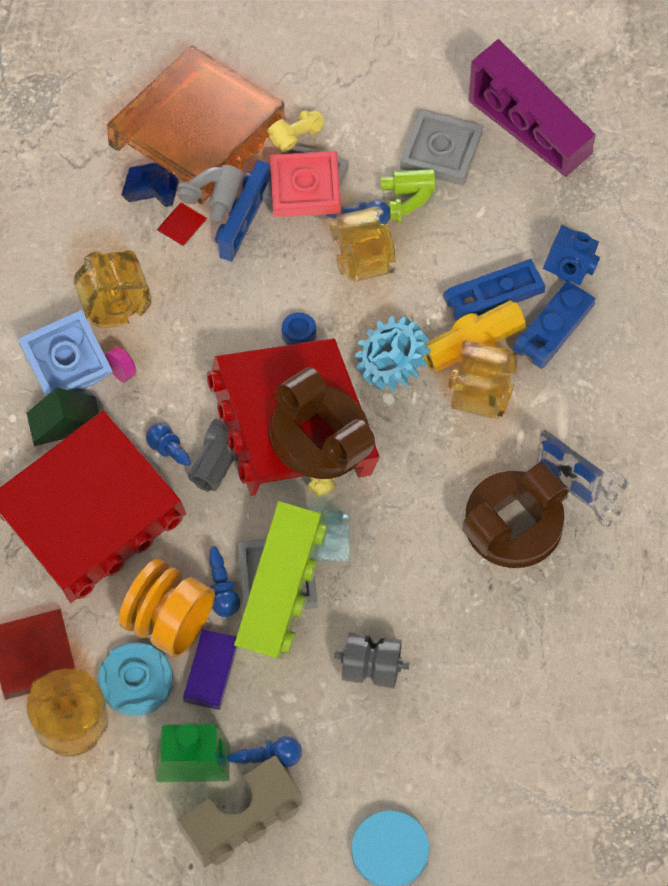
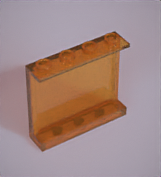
[107,45,286,205]

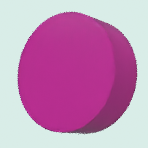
[105,346,136,383]

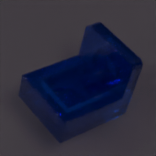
[121,161,179,207]

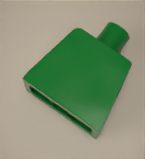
[156,723,230,782]

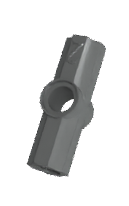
[188,418,238,492]

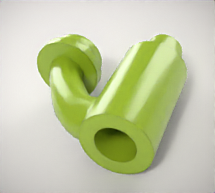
[380,169,435,224]

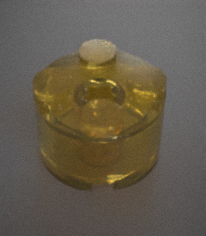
[329,206,396,283]
[74,250,152,328]
[448,340,517,419]
[27,669,109,757]

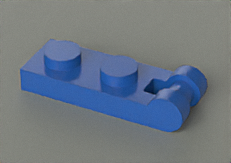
[443,259,546,322]
[512,281,596,369]

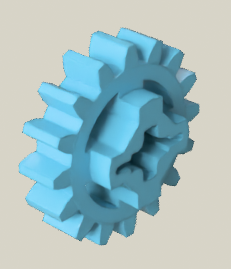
[355,316,431,391]

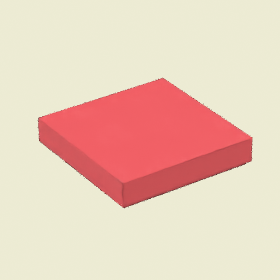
[270,151,341,217]

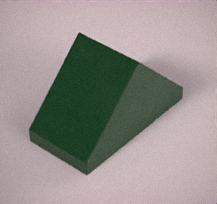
[26,388,99,446]

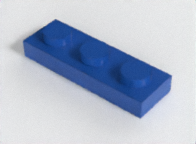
[215,160,271,262]

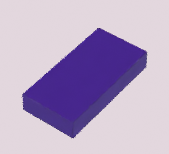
[183,629,238,710]

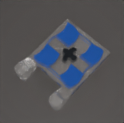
[536,430,627,527]

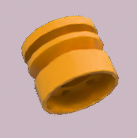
[118,558,215,657]

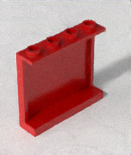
[207,338,380,496]
[0,410,186,604]

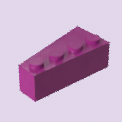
[468,38,595,177]

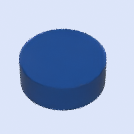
[281,313,316,345]

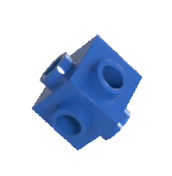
[542,225,600,285]

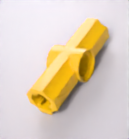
[423,300,526,373]

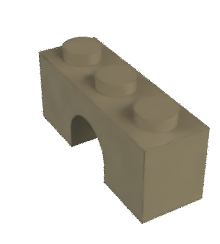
[177,755,302,868]

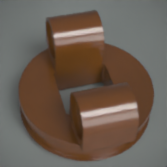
[269,367,375,479]
[462,462,569,568]

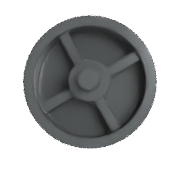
[334,632,410,689]

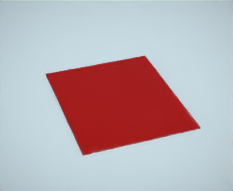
[157,202,208,246]

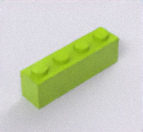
[234,501,328,659]

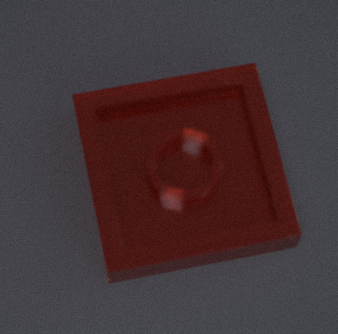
[0,608,79,700]

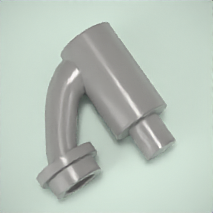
[177,165,243,222]

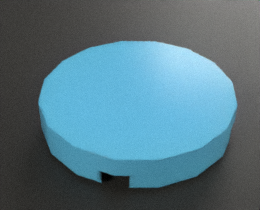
[98,642,173,716]
[351,810,430,886]

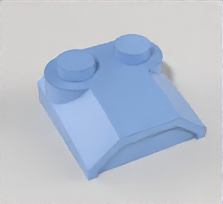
[18,310,113,396]

